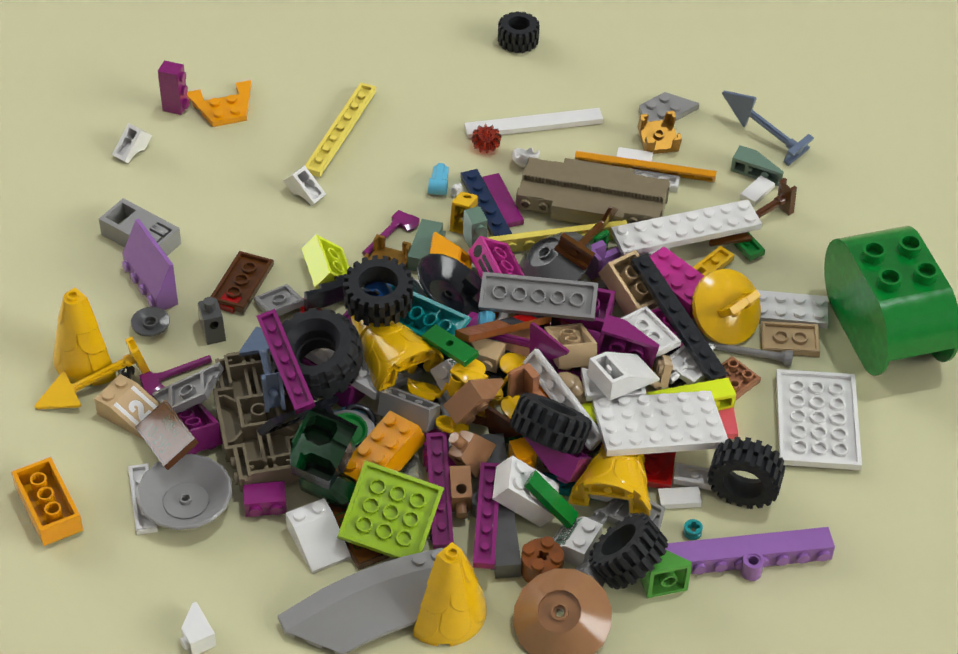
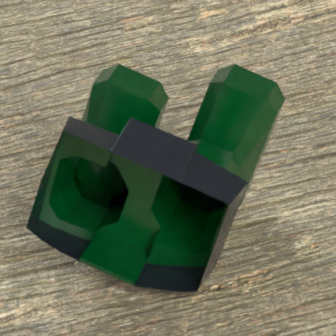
[290,406,358,509]

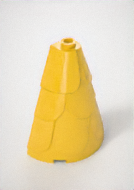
[53,287,117,386]
[351,315,444,392]
[568,444,651,516]
[413,542,487,646]

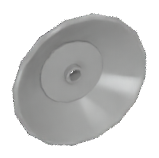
[137,454,232,530]

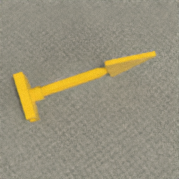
[34,336,150,409]

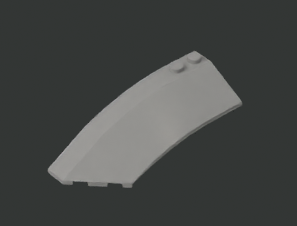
[278,548,443,654]

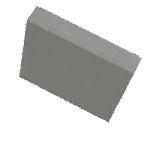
[254,284,304,316]

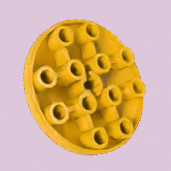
[692,269,761,345]

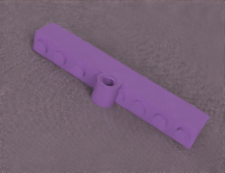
[665,527,835,581]

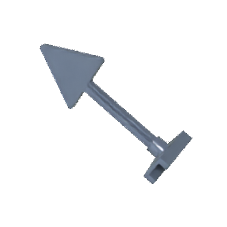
[722,90,814,166]
[239,327,286,412]

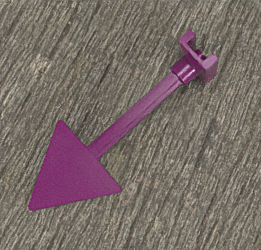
[460,312,570,361]

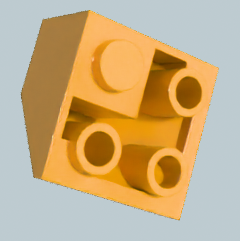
[430,232,472,269]

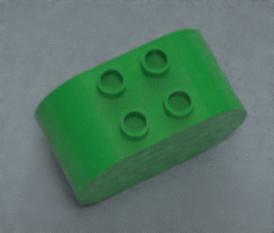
[824,226,958,376]

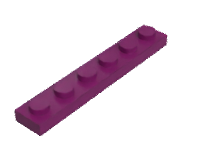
[256,309,316,414]
[426,432,454,549]
[473,462,500,569]

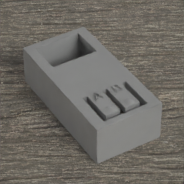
[99,198,181,256]

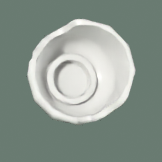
[512,148,540,168]

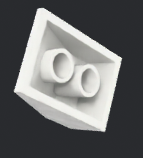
[286,498,351,574]

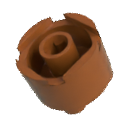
[521,536,564,583]

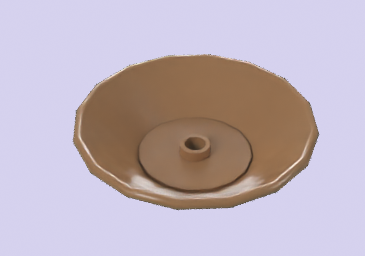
[513,568,612,654]

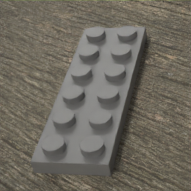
[478,272,598,321]

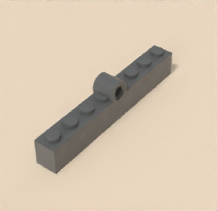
[471,433,521,579]

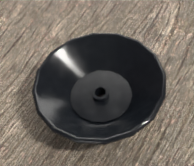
[417,254,479,315]

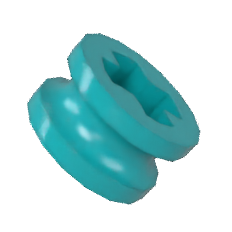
[683,519,703,540]

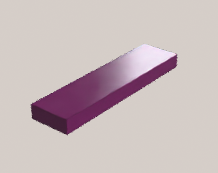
[482,173,524,228]

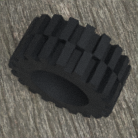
[343,255,413,327]
[707,437,785,509]
[588,513,668,589]

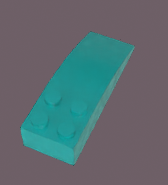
[391,285,471,337]

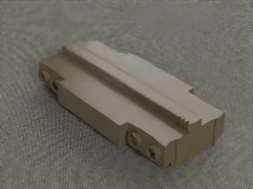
[516,157,670,225]
[213,352,302,493]

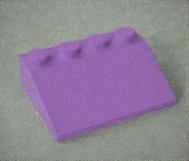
[122,219,178,310]

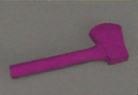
[362,210,419,256]
[139,355,212,397]

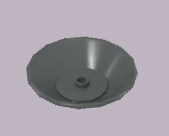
[519,232,592,281]

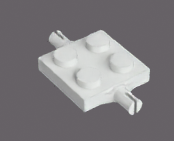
[669,343,715,385]

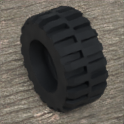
[510,392,592,455]

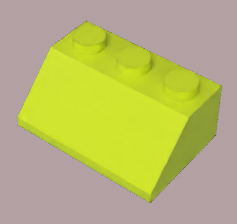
[301,234,349,289]

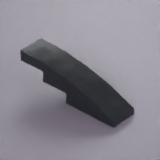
[304,274,345,311]

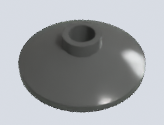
[131,307,170,336]

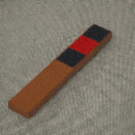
[455,314,552,343]

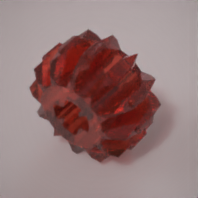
[471,123,501,154]

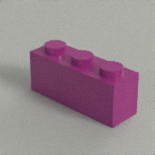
[158,60,189,115]

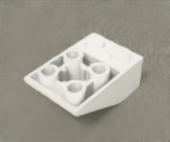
[587,352,660,400]

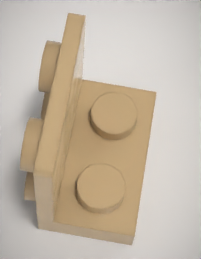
[650,355,673,389]

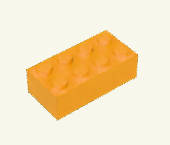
[341,411,426,485]
[11,457,83,546]

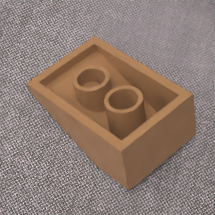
[443,378,504,425]

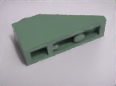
[731,145,784,186]

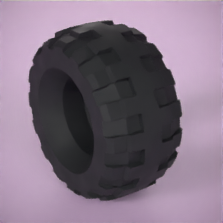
[269,308,364,401]

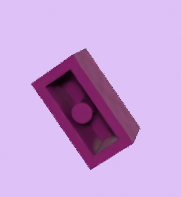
[243,481,287,517]

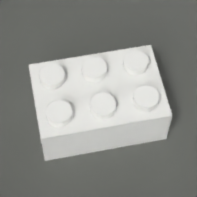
[492,455,560,527]

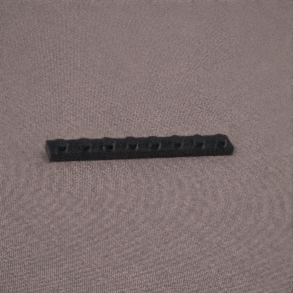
[630,254,728,381]

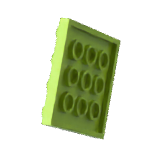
[337,460,444,559]

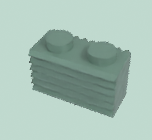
[463,206,488,248]

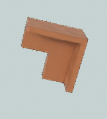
[507,362,546,398]

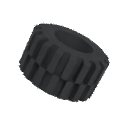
[498,11,540,53]

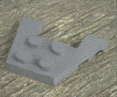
[588,498,665,530]

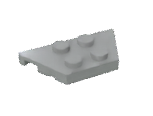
[639,92,699,122]
[152,362,223,413]

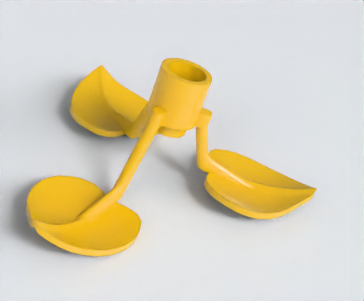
[450,353,526,419]
[407,374,486,433]

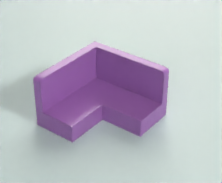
[585,240,621,280]

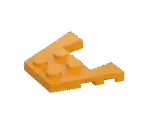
[187,80,252,127]

